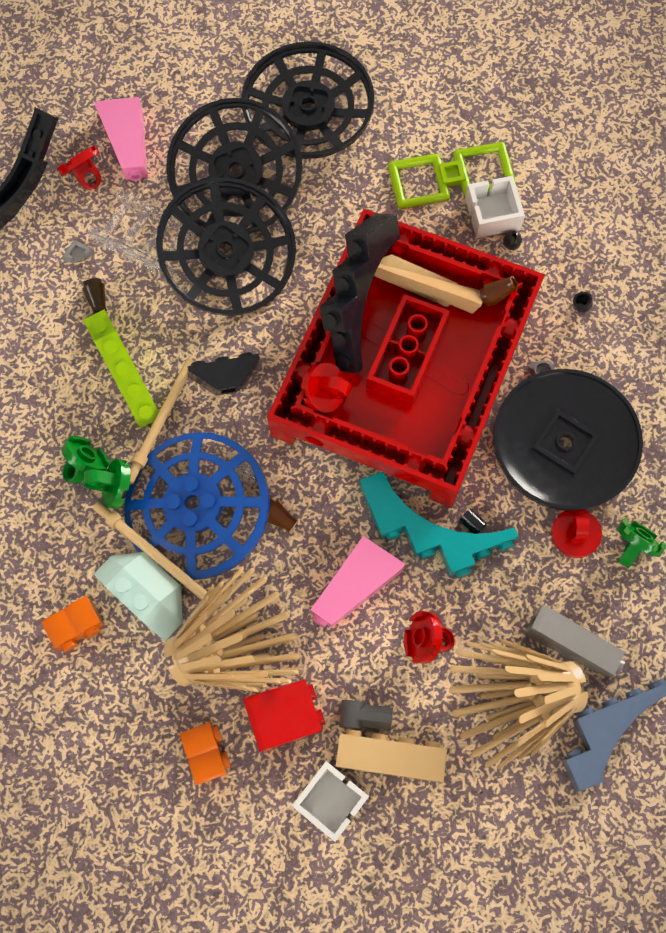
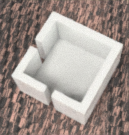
[465,176,525,239]
[292,761,369,842]

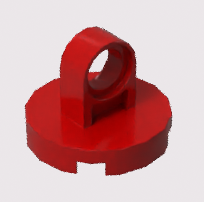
[57,145,101,190]
[301,363,352,413]
[551,510,602,558]
[404,611,455,664]

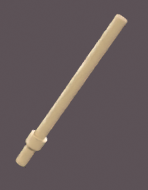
[130,358,195,484]
[92,501,207,600]

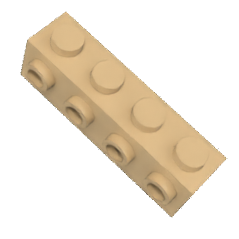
[335,729,447,783]

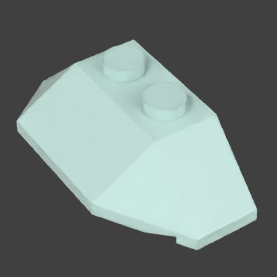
[94,552,183,642]

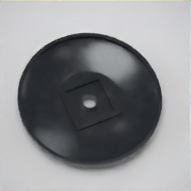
[493,369,643,511]

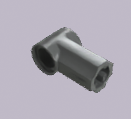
[339,700,393,731]

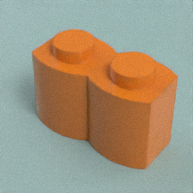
[41,596,105,652]
[179,722,231,785]

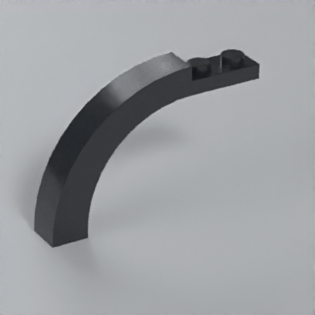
[0,107,59,229]

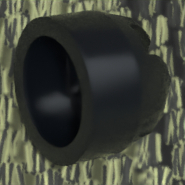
[503,231,522,250]
[573,292,593,313]

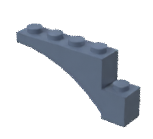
[562,678,666,791]

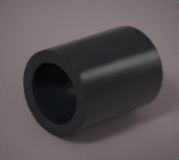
[459,508,487,534]

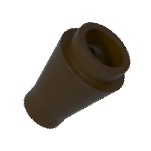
[82,278,107,314]

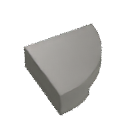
[62,240,95,263]

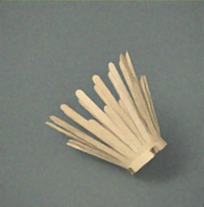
[164,566,301,692]
[449,639,588,770]

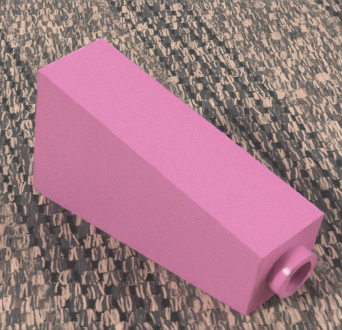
[95,97,148,181]
[310,536,405,628]

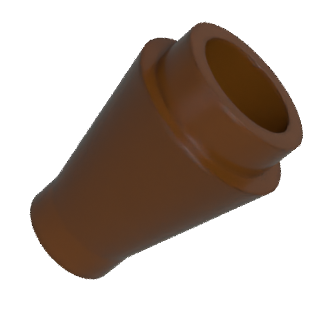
[480,276,518,306]
[267,498,297,532]

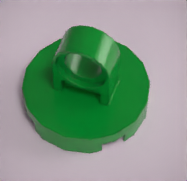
[61,436,110,484]
[83,458,131,509]
[617,518,666,568]

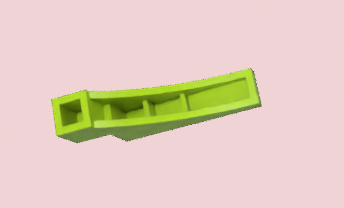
[83,309,159,428]

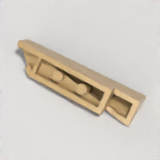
[374,254,482,314]

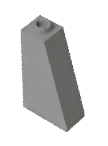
[524,604,625,678]

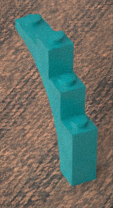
[359,472,519,578]

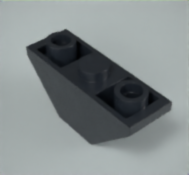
[187,352,260,396]

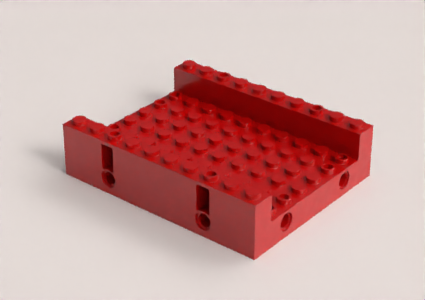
[267,208,545,508]

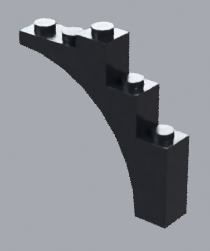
[319,213,400,374]

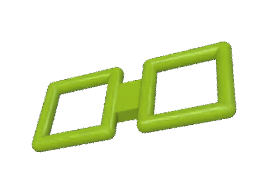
[388,142,516,209]

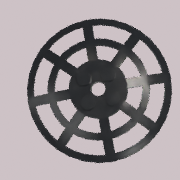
[241,41,375,159]
[166,98,303,234]
[156,177,296,316]

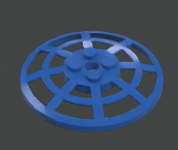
[124,432,270,580]

